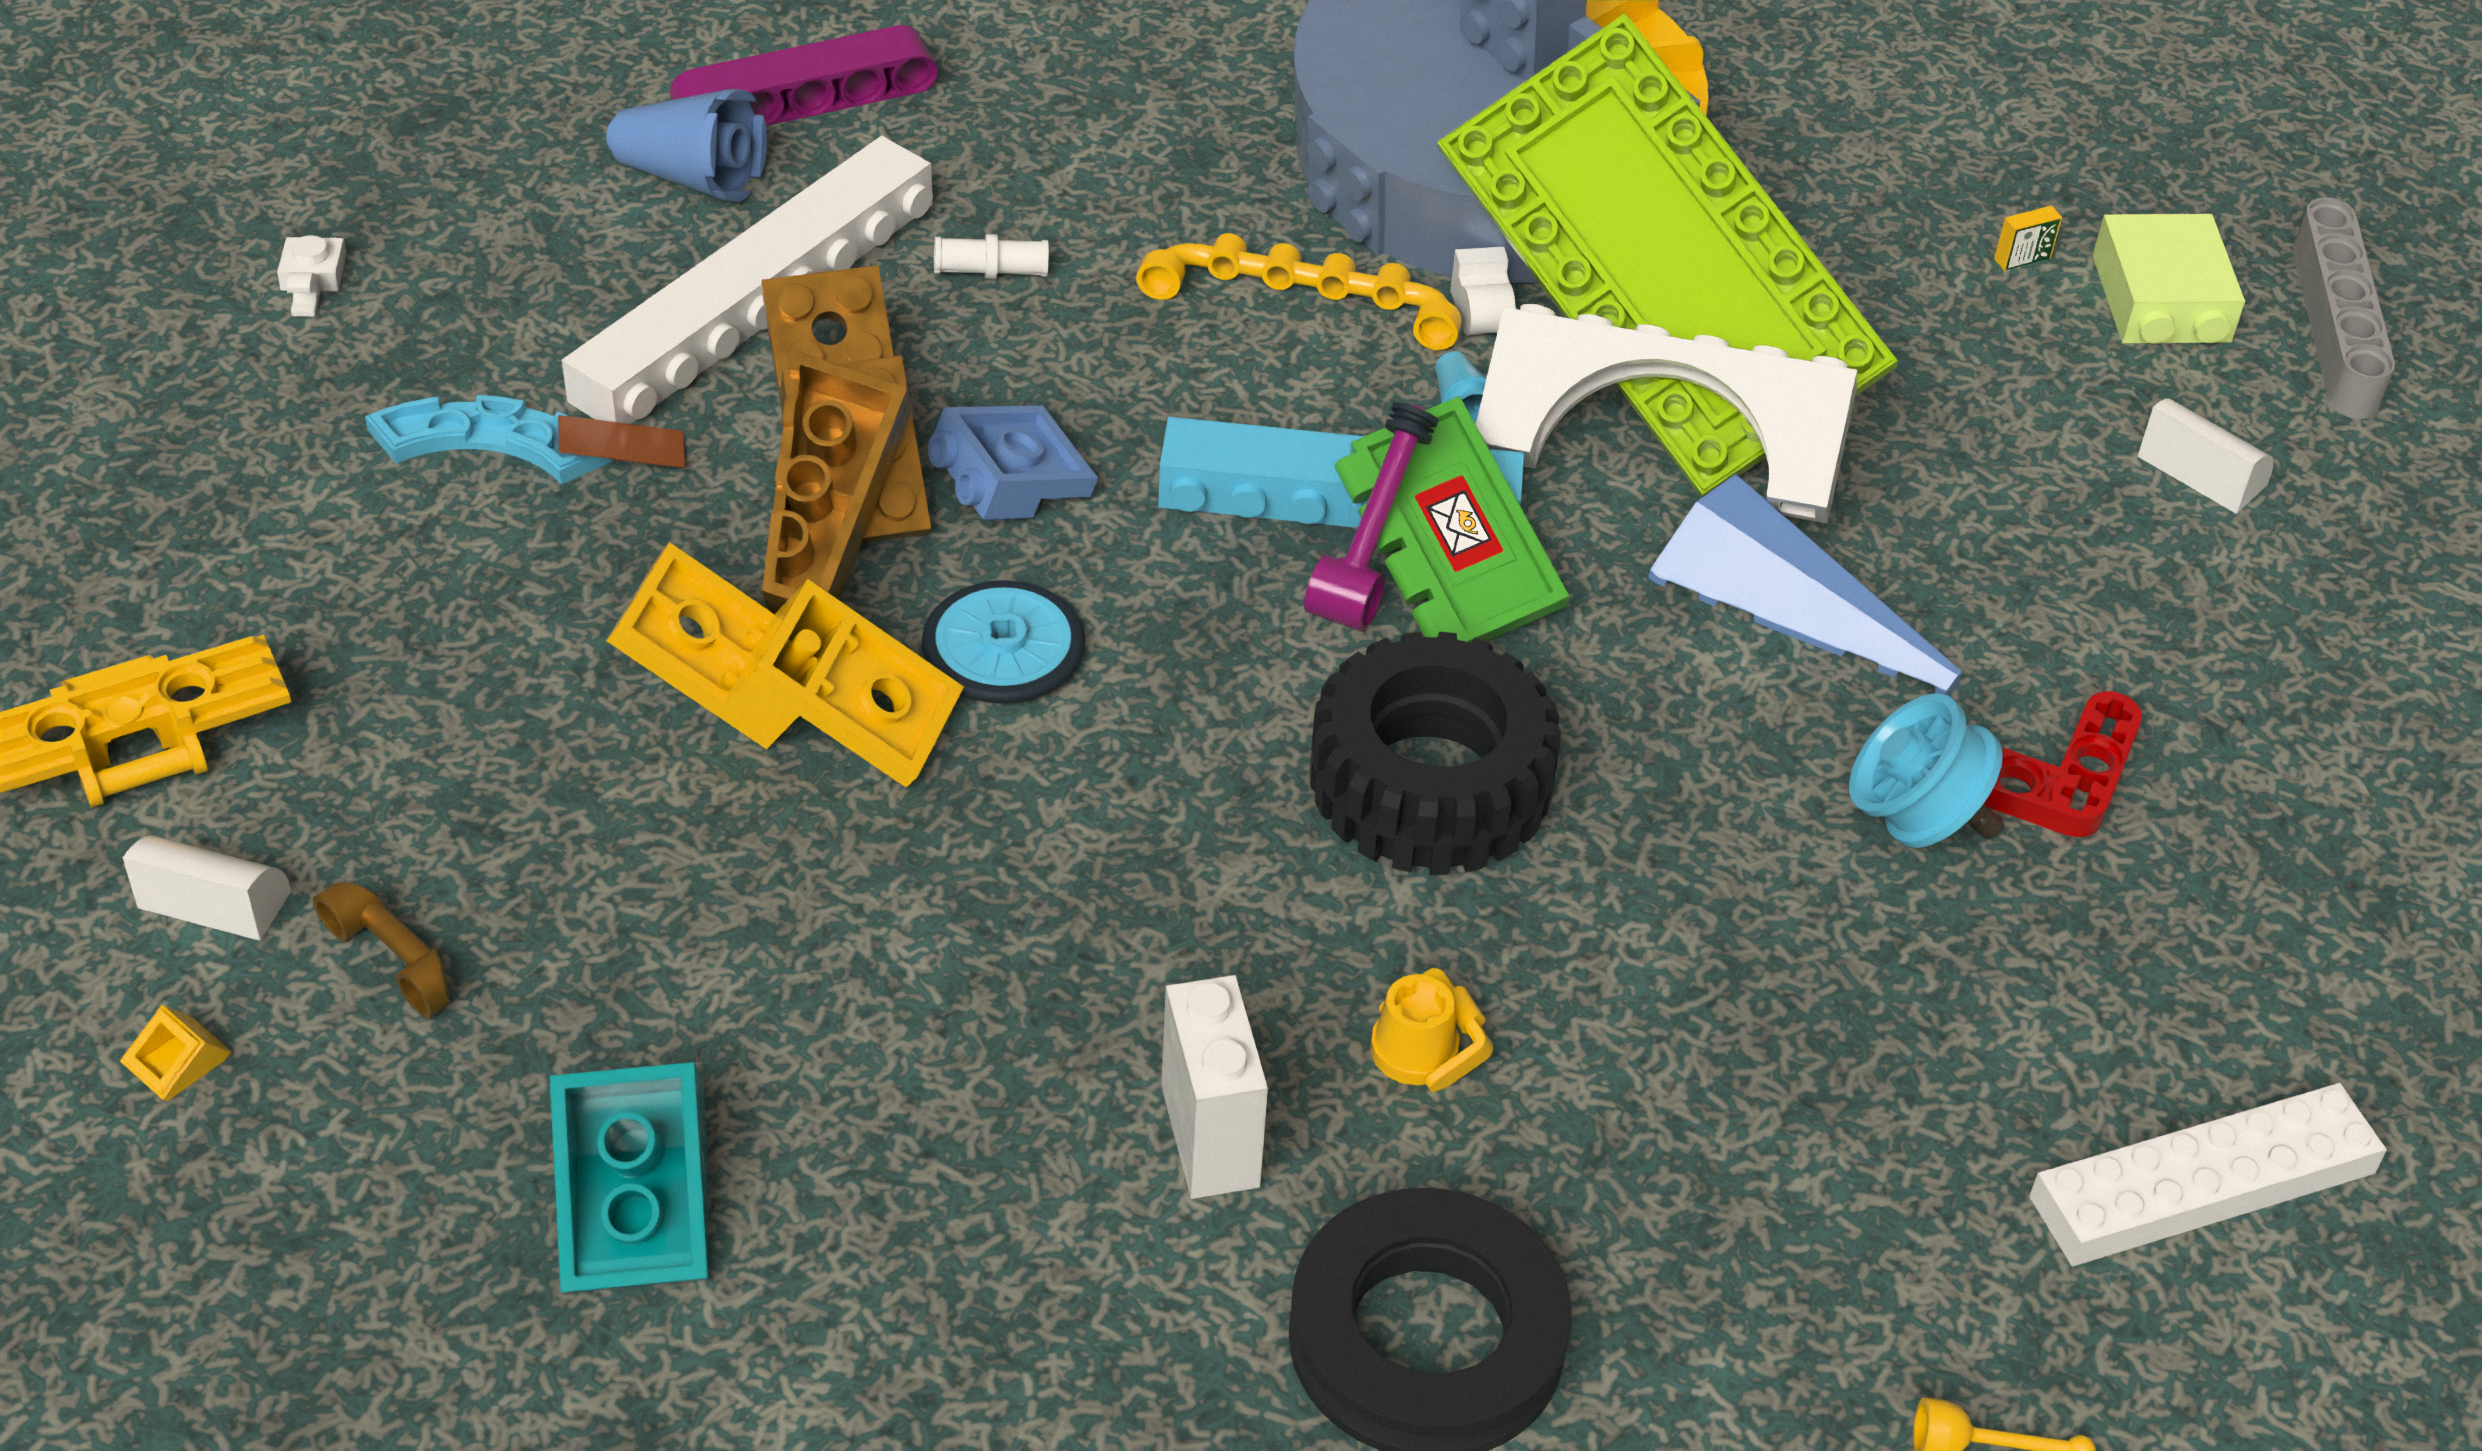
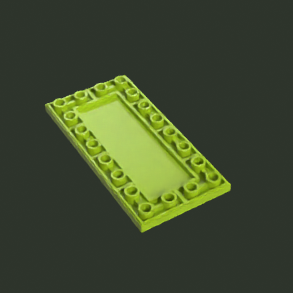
[1437,13,1898,498]

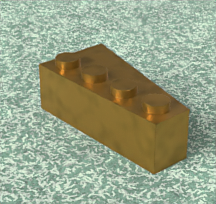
[762,349,911,614]

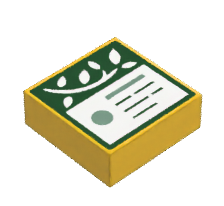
[1994,206,2062,270]

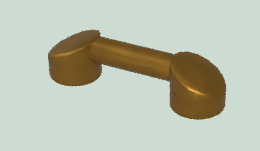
[313,882,449,1019]

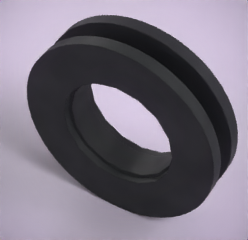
[1289,1188,1572,1451]

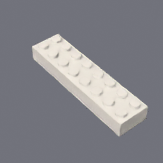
[2029,1083,2387,1267]

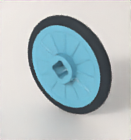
[922,580,1085,703]

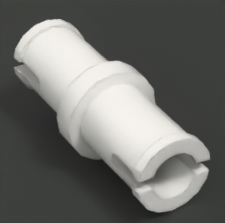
[934,234,1049,280]

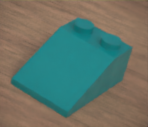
[549,1062,709,1294]

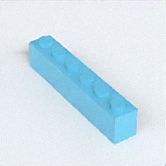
[1158,417,1524,527]

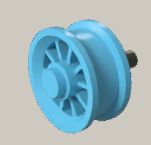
[1849,693,2003,848]

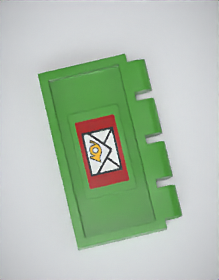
[1334,396,1570,643]

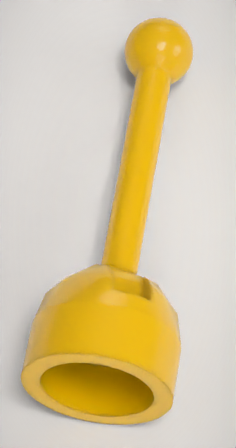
[1913,1397,2096,1451]

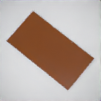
[558,415,685,468]

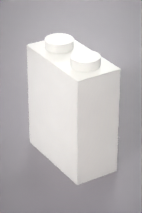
[1162,975,1268,1199]

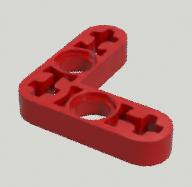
[1984,691,2142,837]

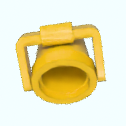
[1370,968,1493,1093]

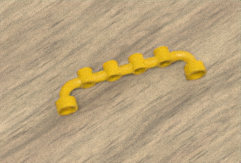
[1136,233,1462,350]

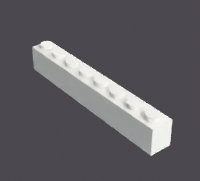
[562,136,933,424]

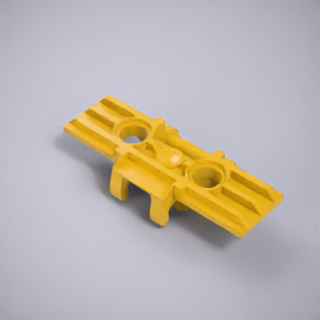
[0,635,291,808]

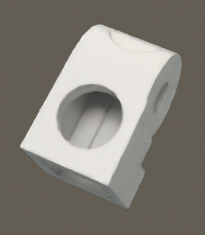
[1450,247,1516,336]

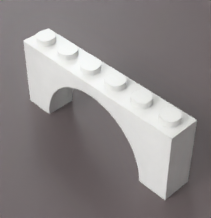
[1476,304,1857,523]

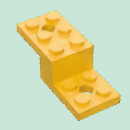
[606,542,964,788]

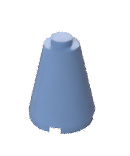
[606,89,767,202]

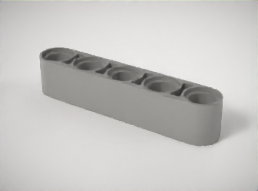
[2293,198,2395,419]

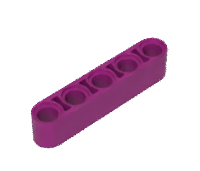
[669,25,938,126]

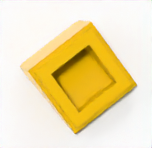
[120,1005,232,1101]

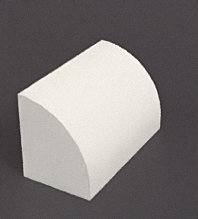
[2138,399,2273,514]
[123,836,291,941]

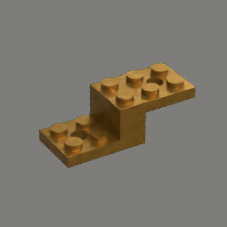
[761,265,931,543]

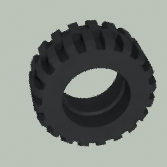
[1309,632,1561,875]

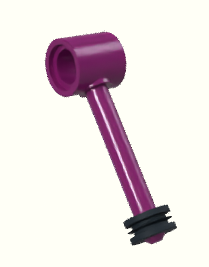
[1304,402,1439,632]

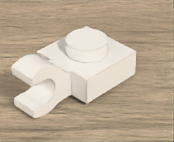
[277,235,346,317]

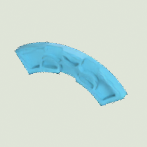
[365,395,613,484]

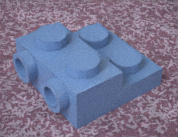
[928,405,1098,521]

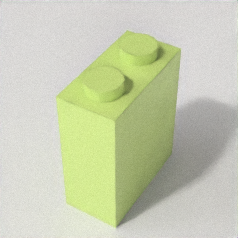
[2092,214,2245,344]

